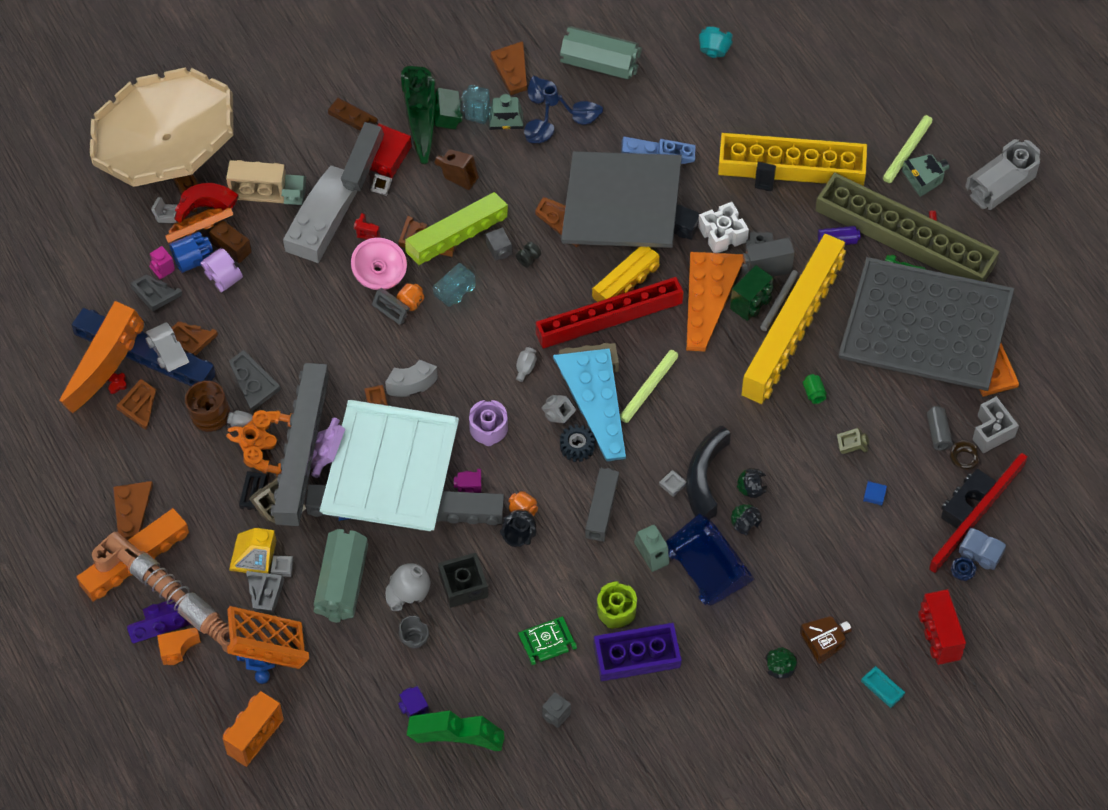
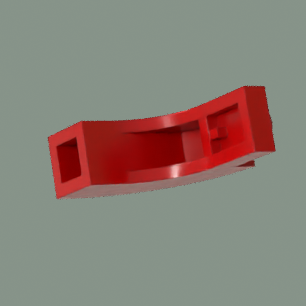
[175,183,239,224]

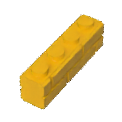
[592,246,660,302]

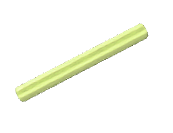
[883,115,933,183]
[620,350,678,423]

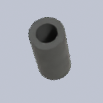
[927,406,953,451]

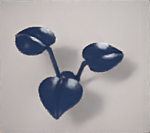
[524,75,603,143]

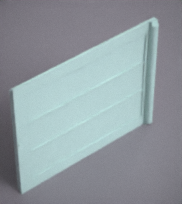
[320,400,459,531]

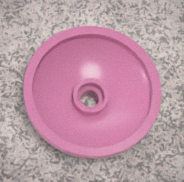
[351,238,407,290]

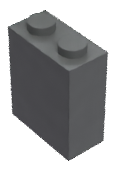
[742,238,794,277]

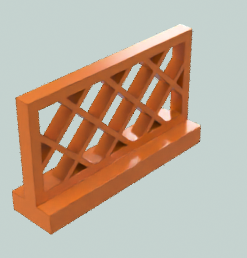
[227,606,309,669]

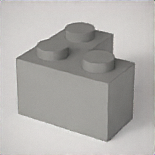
[973,396,1019,454]

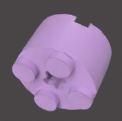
[200,248,243,293]
[469,400,508,446]

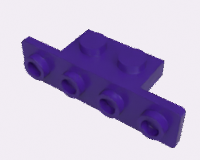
[127,599,191,643]

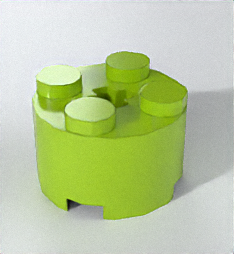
[597,581,637,629]

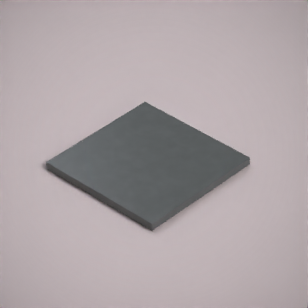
[561,151,682,248]

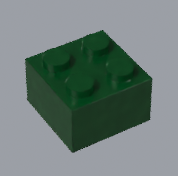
[730,265,773,321]

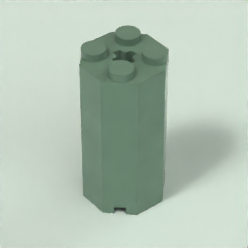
[560,26,642,79]
[313,529,368,623]

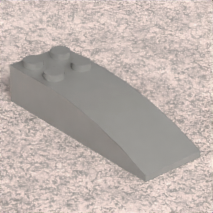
[283,165,357,263]

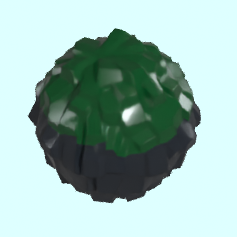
[737,468,767,498]
[731,504,762,535]
[765,647,797,679]

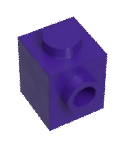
[398,686,429,718]

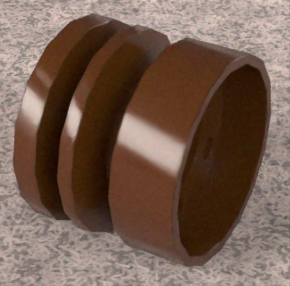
[185,381,231,432]

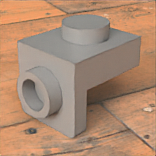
[151,197,177,223]

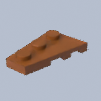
[490,41,527,96]
[113,481,153,540]

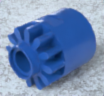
[169,232,213,273]

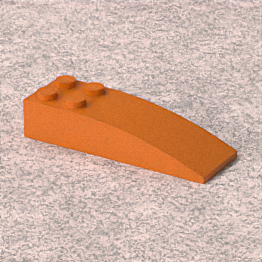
[59,301,144,413]

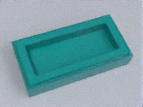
[861,666,905,708]

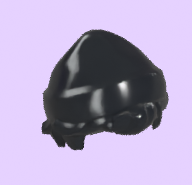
[500,509,537,547]

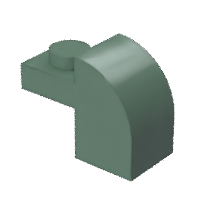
[281,175,306,205]

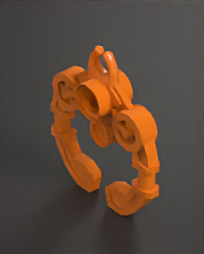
[226,410,292,476]

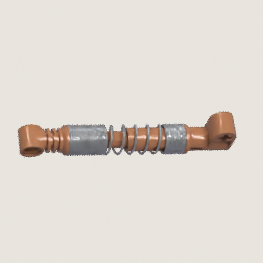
[92,532,240,653]

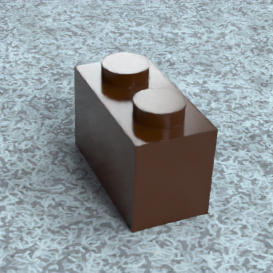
[210,220,252,264]

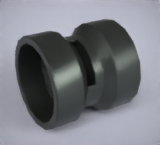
[516,242,542,268]

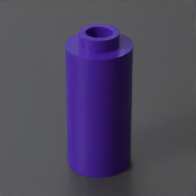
[817,226,860,245]

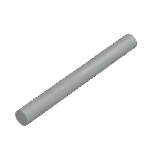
[760,270,799,331]

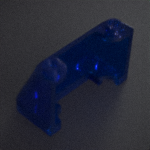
[666,514,755,606]

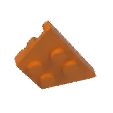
[165,208,233,243]

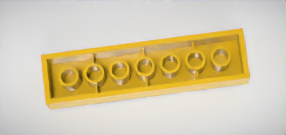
[718,133,867,186]

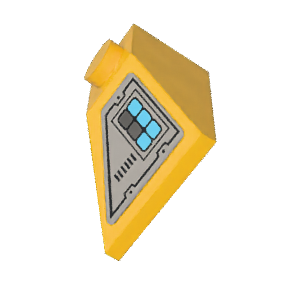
[229,528,276,574]

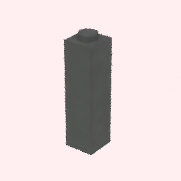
[341,122,384,191]
[585,468,619,542]

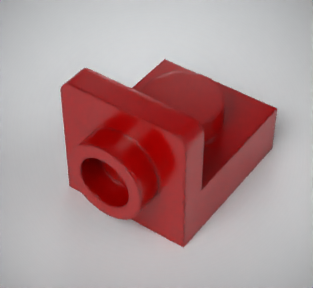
[354,213,380,240]

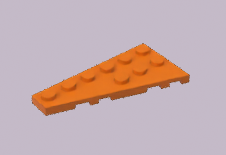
[686,252,744,352]

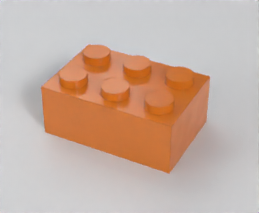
[222,691,284,767]

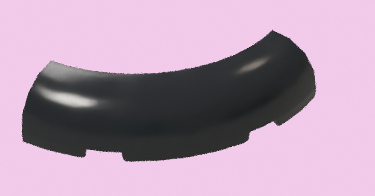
[686,426,731,525]

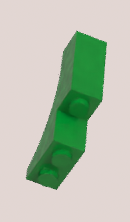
[407,710,504,751]

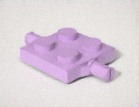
[311,418,345,478]

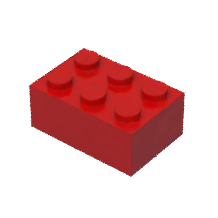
[918,589,966,665]

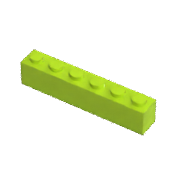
[405,192,508,265]

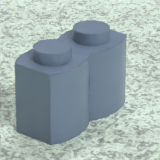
[959,528,1006,570]

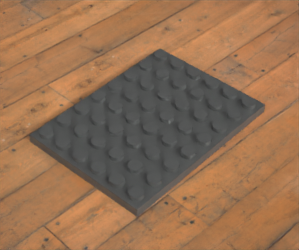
[839,257,1014,391]

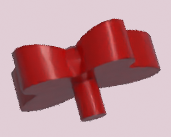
[108,373,127,394]

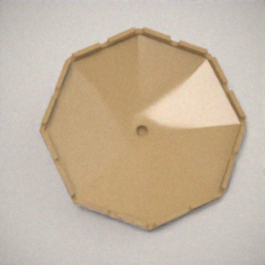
[90,67,233,187]

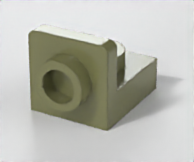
[837,428,869,454]

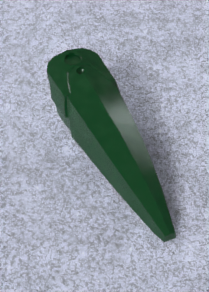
[401,66,436,164]

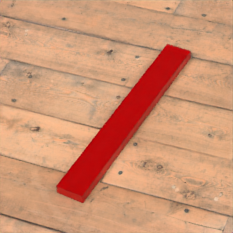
[929,453,1028,573]

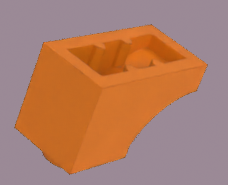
[157,628,201,665]

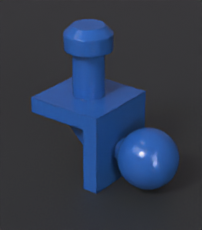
[236,656,275,684]

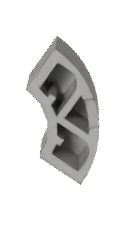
[145,322,189,372]
[385,360,438,397]

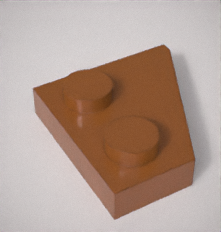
[171,321,218,356]
[116,379,156,430]

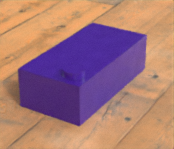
[593,623,681,681]

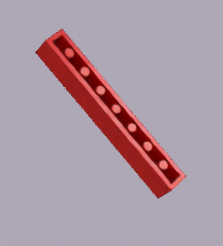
[536,277,683,349]

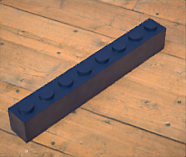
[71,308,216,386]

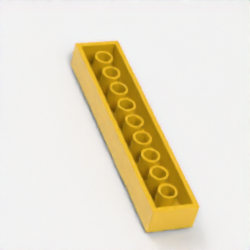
[741,234,846,404]

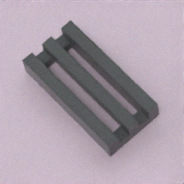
[372,288,410,325]

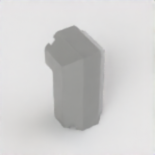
[965,139,1040,210]

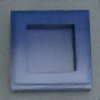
[863,481,887,505]

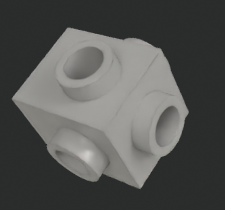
[541,395,576,423]

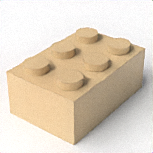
[226,160,286,203]

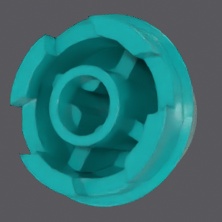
[699,27,733,58]

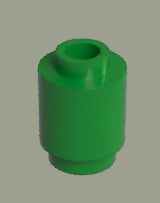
[802,374,826,404]

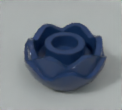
[951,557,976,581]

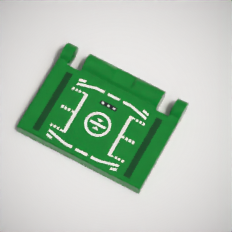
[518,616,577,665]

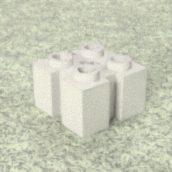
[698,202,749,253]

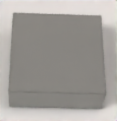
[659,470,687,497]
[271,555,293,577]

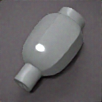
[516,347,537,382]
[227,410,253,427]
[385,576,405,611]

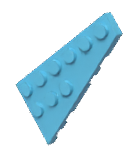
[553,349,626,461]

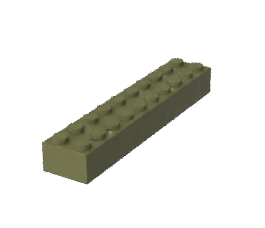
[815,172,1000,282]

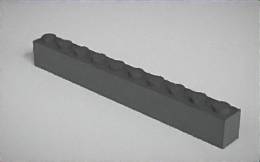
[271,363,329,526]
[306,485,504,525]

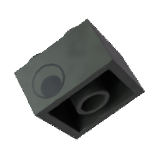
[438,553,488,608]

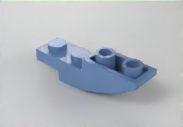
[621,137,695,164]

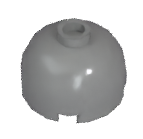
[389,563,431,603]

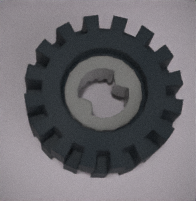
[560,424,595,462]

